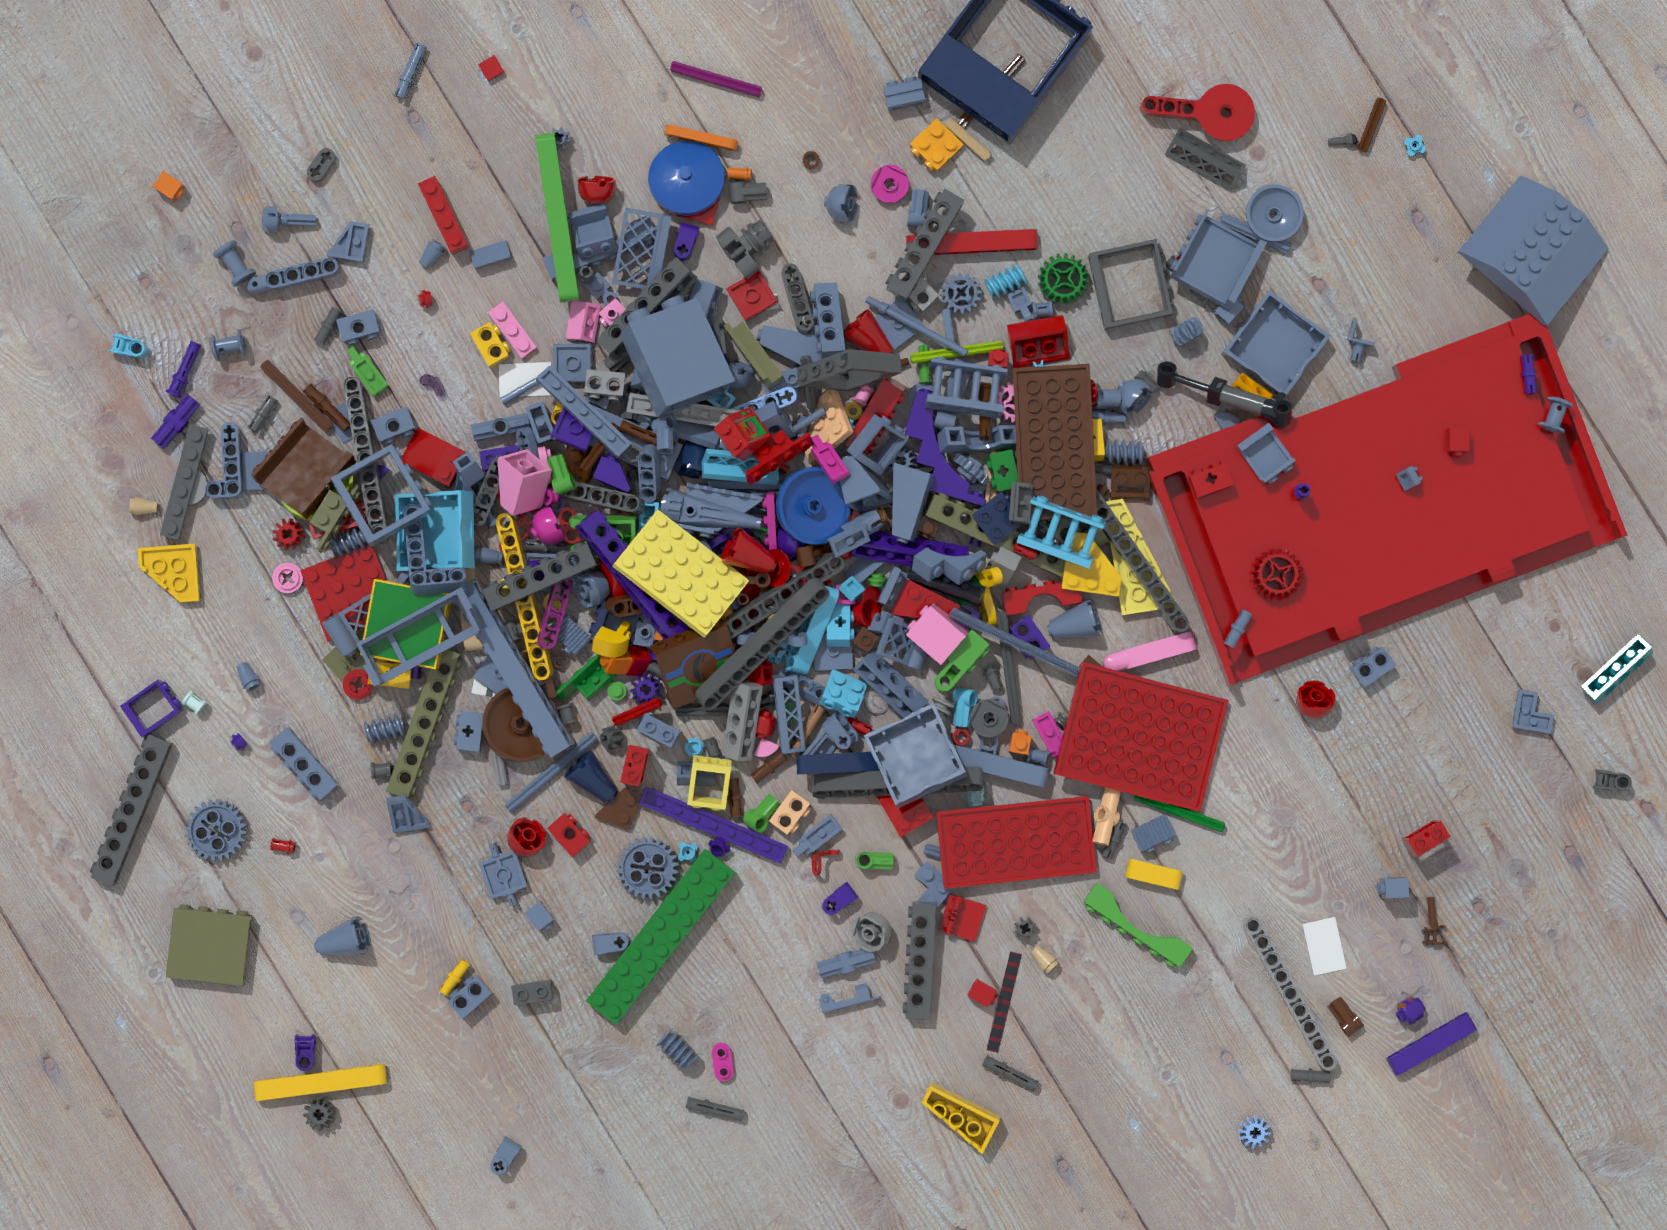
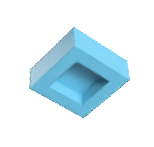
[838,576,865,602]

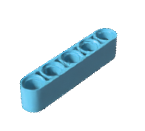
[785,586,839,675]

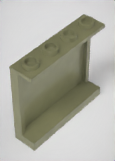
[166,904,253,986]

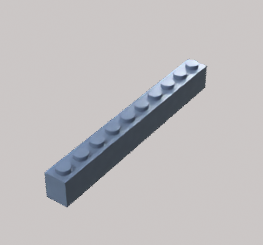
[454,579,575,758]

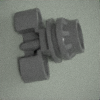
[716,220,775,279]

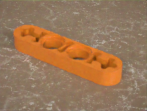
[664,125,738,151]

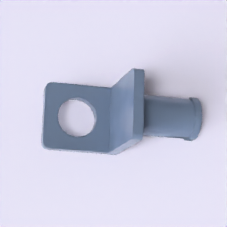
[1347,318,1375,362]

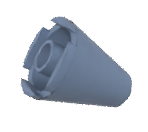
[1047,599,1102,639]
[314,916,370,956]

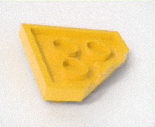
[1061,532,1122,596]
[138,544,200,603]

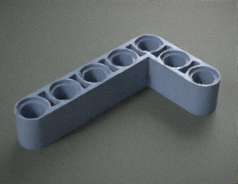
[404,504,467,595]

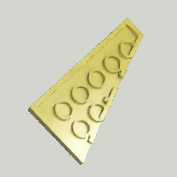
[1104,499,1178,616]

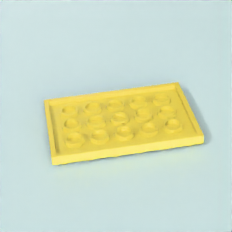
[612,510,749,638]

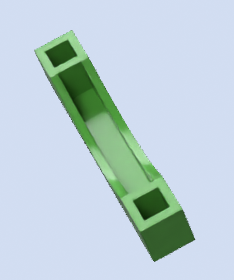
[1083,883,1193,968]

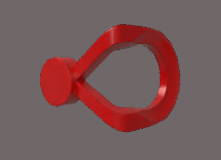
[812,849,840,876]

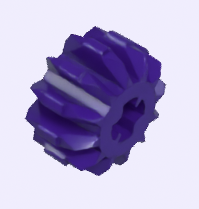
[630,673,663,705]

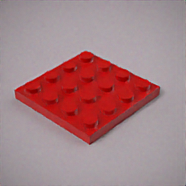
[300,544,387,642]

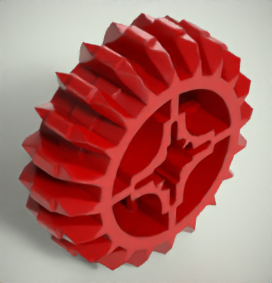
[1251,548,1304,600]

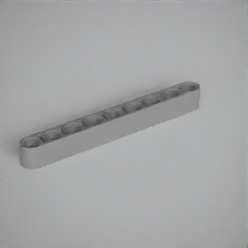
[1243,917,1337,1071]

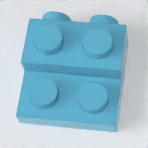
[819,669,867,718]

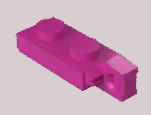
[811,434,849,484]
[1032,711,1062,758]

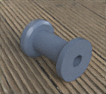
[213,240,256,287]

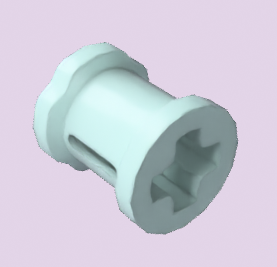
[181,690,207,715]

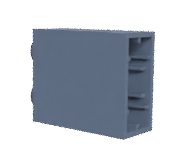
[620,295,735,418]

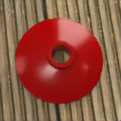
[763,549,791,587]

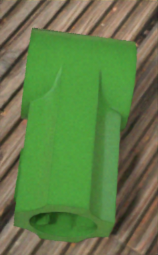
[547,454,576,495]
[743,794,781,833]
[855,851,894,870]

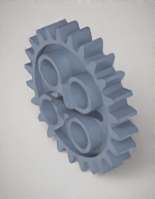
[184,799,248,862]
[616,837,679,899]

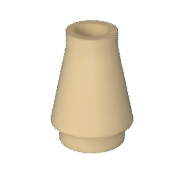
[129,497,157,515]
[1031,945,1059,974]

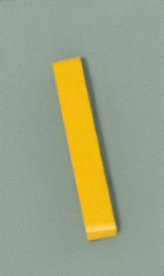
[253,1064,387,1101]

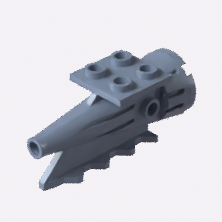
[660,483,763,539]

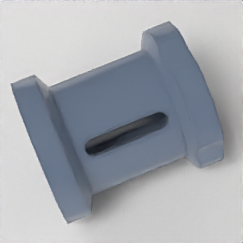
[1032,300,1053,319]
[1026,746,1048,767]

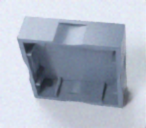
[1221,290,1331,395]
[864,703,968,808]

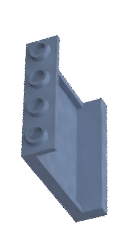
[1170,210,1267,310]

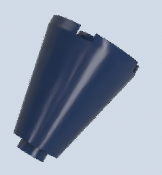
[674,440,711,479]
[564,750,617,803]

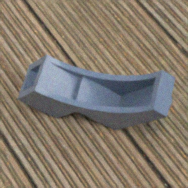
[453,451,486,505]
[912,548,987,585]

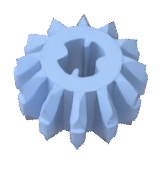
[1238,1116,1271,1149]

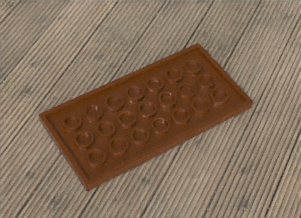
[1013,364,1097,521]

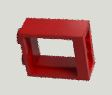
[620,745,650,787]
[1401,820,1451,857]

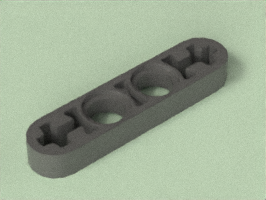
[781,263,814,334]
[473,455,502,526]

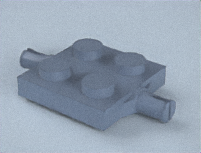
[479,843,528,907]

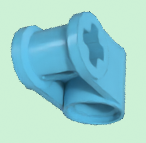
[109,333,149,359]

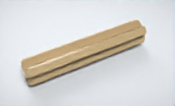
[945,118,992,161]

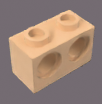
[769,790,811,835]

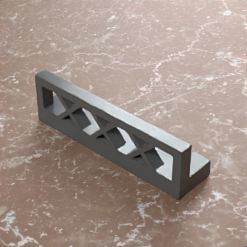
[1165,128,1246,191]

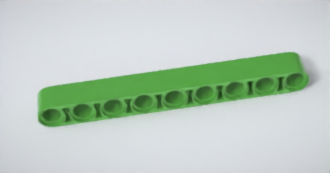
[535,132,580,303]

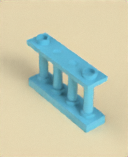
[1016,495,1107,568]

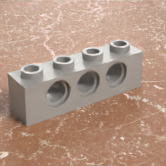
[722,680,763,761]

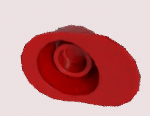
[852,586,882,629]

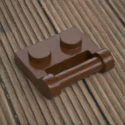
[1110,466,1151,501]

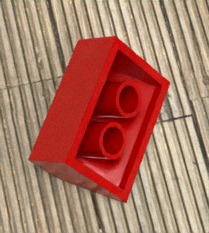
[1007,315,1070,368]

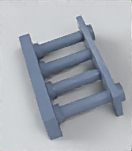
[924,357,1008,418]

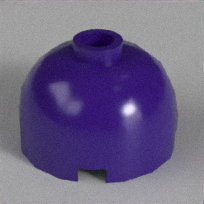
[776,526,810,560]

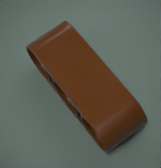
[605,591,662,617]

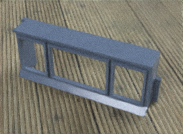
[356,587,484,687]

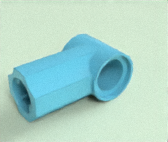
[953,687,978,727]

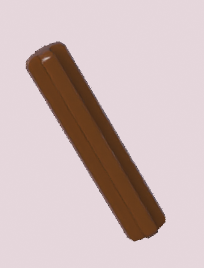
[1358,97,1386,152]
[580,422,619,473]

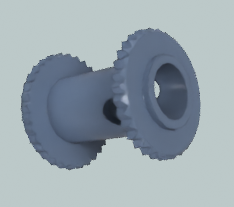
[210,329,246,361]
[1538,397,1573,433]

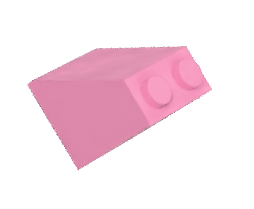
[498,449,552,516]
[906,604,970,665]

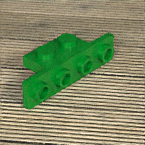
[556,654,617,701]

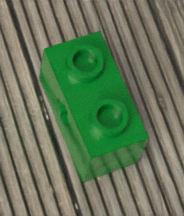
[986,449,1018,493]

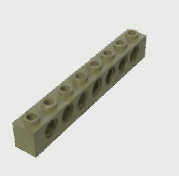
[923,493,1065,578]
[386,650,463,799]

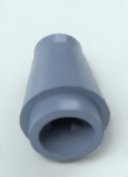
[419,239,445,268]
[474,546,502,565]
[236,662,261,692]

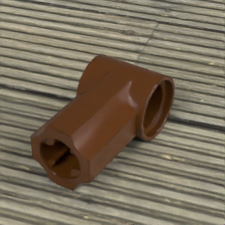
[796,544,827,567]
[1327,996,1364,1037]

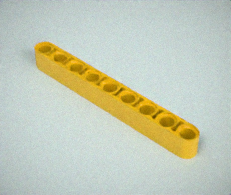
[496,514,553,680]

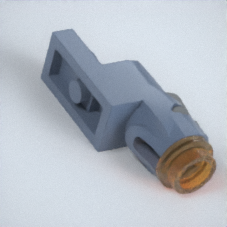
[827,508,889,558]

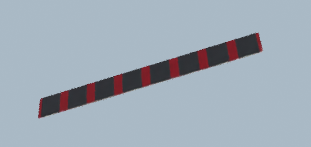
[987,952,1022,1052]

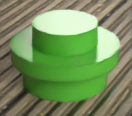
[868,572,887,587]
[607,681,626,700]

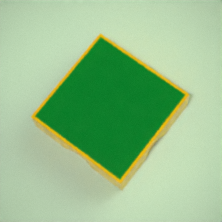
[360,579,451,669]

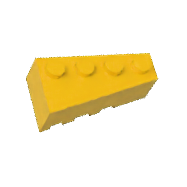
[922,1081,1000,1154]

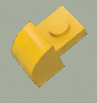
[592,621,631,658]

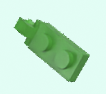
[347,346,389,397]

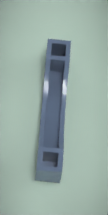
[542,216,656,282]

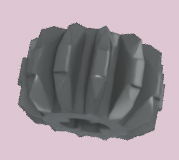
[303,1097,337,1131]

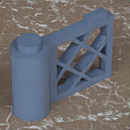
[322,593,371,657]
[876,615,928,671]

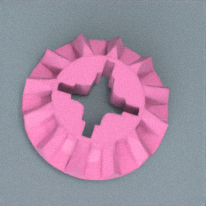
[272,563,303,593]

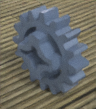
[940,272,982,315]
[952,453,990,486]

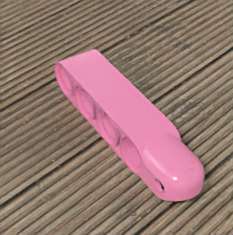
[1103,631,1197,671]

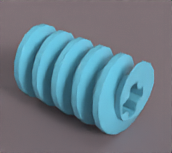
[985,264,1028,300]

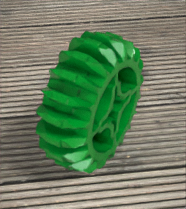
[1038,253,1089,305]

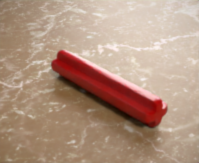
[612,698,662,726]

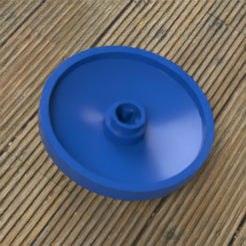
[648,141,725,216]
[776,467,850,545]

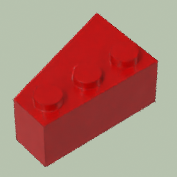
[890,580,960,618]

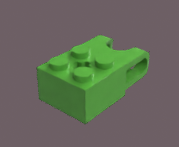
[569,515,637,558]
[934,630,989,692]

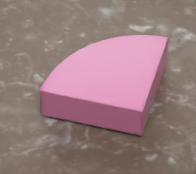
[754,738,779,757]

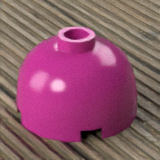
[530,506,565,545]

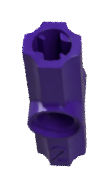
[151,394,201,449]

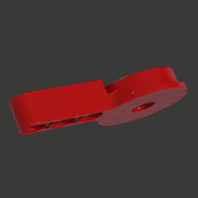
[1140,84,1255,141]

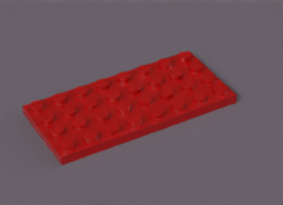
[936,796,1097,889]

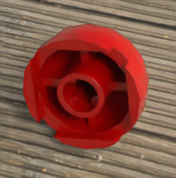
[578,176,616,206]
[1296,680,1336,719]
[507,817,546,857]

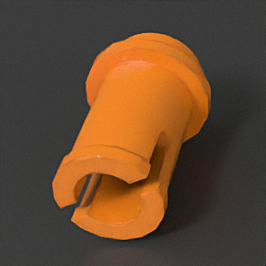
[728,166,752,182]

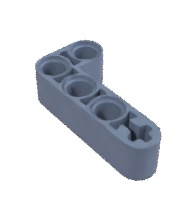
[933,357,974,430]
[205,422,244,499]

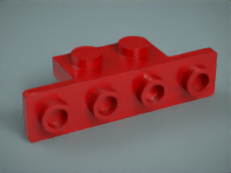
[745,430,812,485]

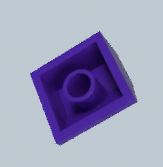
[593,455,632,494]

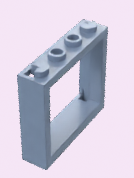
[331,444,432,547]

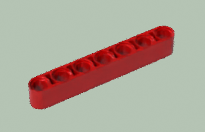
[906,229,1038,255]

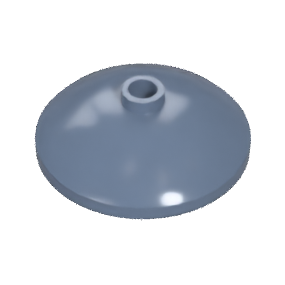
[1246,184,1304,242]

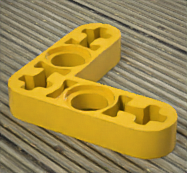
[975,567,1003,626]

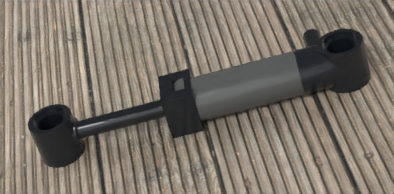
[1157,361,1292,427]

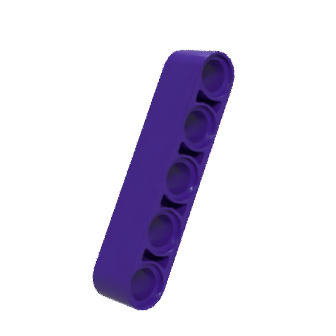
[1386,1012,1477,1076]

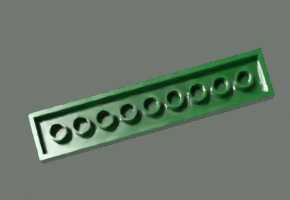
[586,848,735,1025]

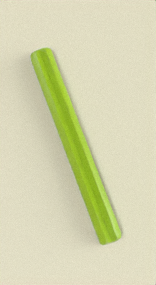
[910,341,1003,364]

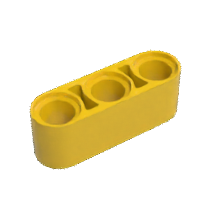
[1125,858,1183,890]

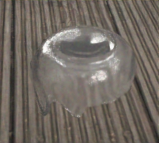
[860,688,890,718]

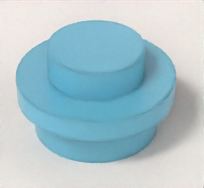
[684,738,704,757]

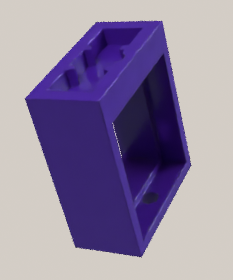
[120,679,182,738]

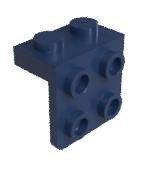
[972,491,1022,544]
[589,601,639,647]

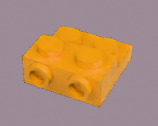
[910,118,964,172]

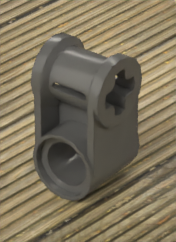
[1593,769,1632,791]

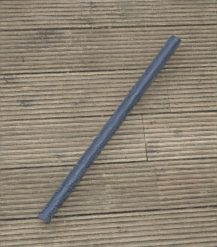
[949,608,1080,678]

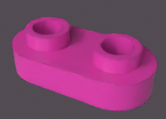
[712,1042,734,1081]

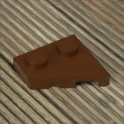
[595,787,643,830]

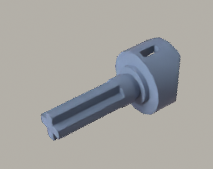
[262,206,316,232]

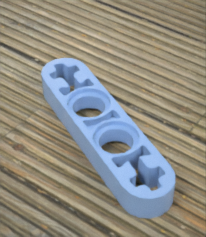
[731,387,798,411]

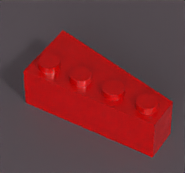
[845,377,907,454]

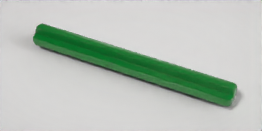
[1134,795,1225,832]

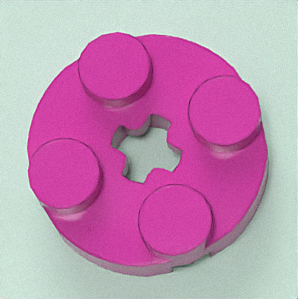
[871,165,909,204]

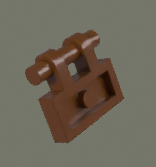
[564,445,599,484]

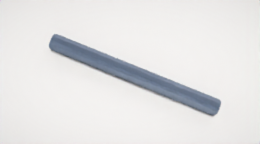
[505,733,598,812]

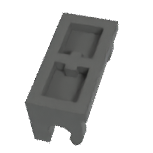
[1009,482,1033,524]

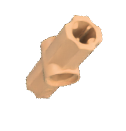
[1092,788,1121,846]

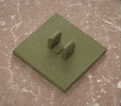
[322,647,366,684]

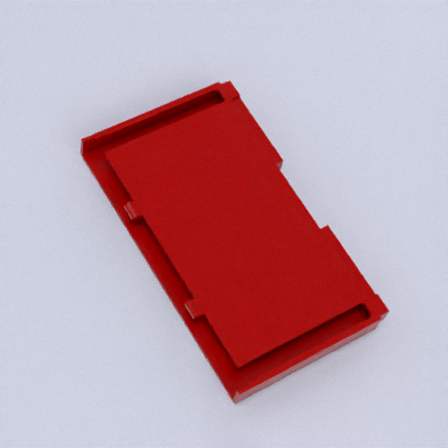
[1146,314,1628,686]

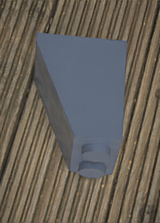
[840,456,893,514]

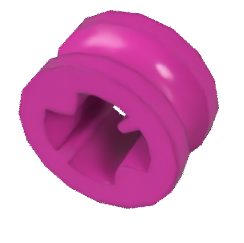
[543,487,559,505]

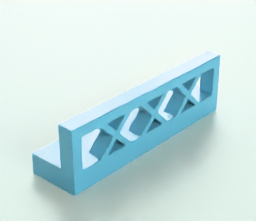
[701,449,780,485]

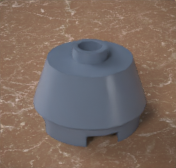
[573,571,610,608]

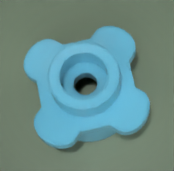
[1404,135,1426,156]
[678,842,698,862]

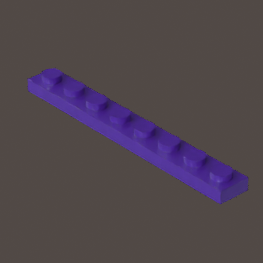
[639,786,788,864]

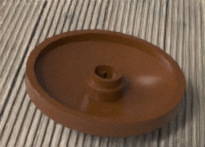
[482,688,558,762]

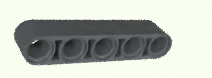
[559,482,646,515]

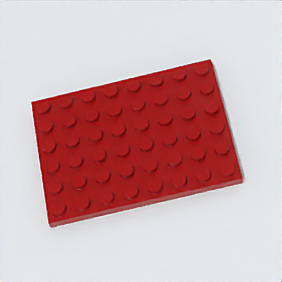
[1053,662,1228,812]

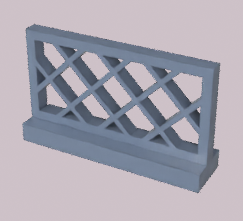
[612,207,671,289]

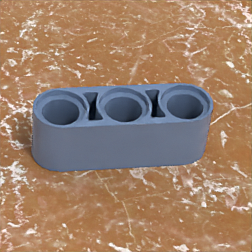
[638,444,661,503]

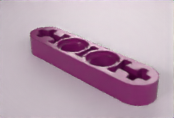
[537,579,572,650]

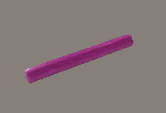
[670,61,762,97]

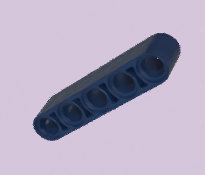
[796,752,880,775]

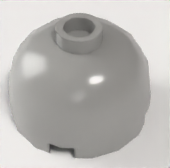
[852,912,891,952]

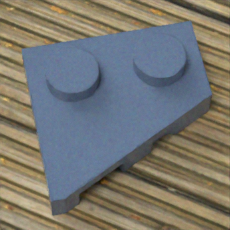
[326,221,370,263]

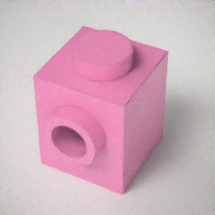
[599,298,626,328]

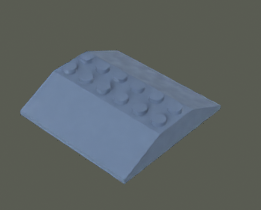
[1457,175,1608,326]

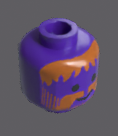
[1396,996,1426,1025]

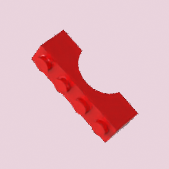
[418,176,470,255]
[1002,579,1082,616]

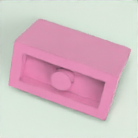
[566,301,601,343]

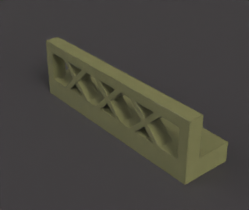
[724,322,785,389]

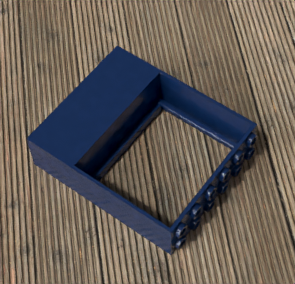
[918,0,1093,145]

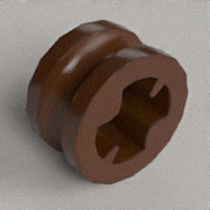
[803,151,820,169]

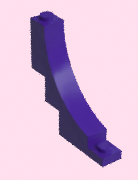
[904,388,985,506]

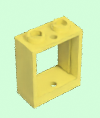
[687,755,732,811]

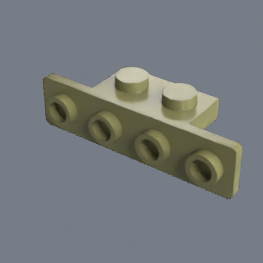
[309,483,362,553]

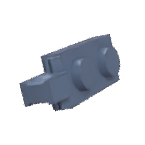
[793,814,842,857]

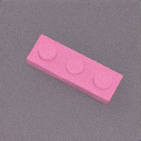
[487,301,537,359]

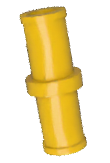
[439,958,471,997]

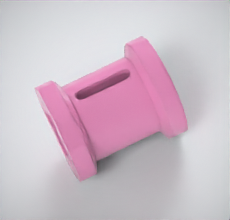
[852,385,876,408]

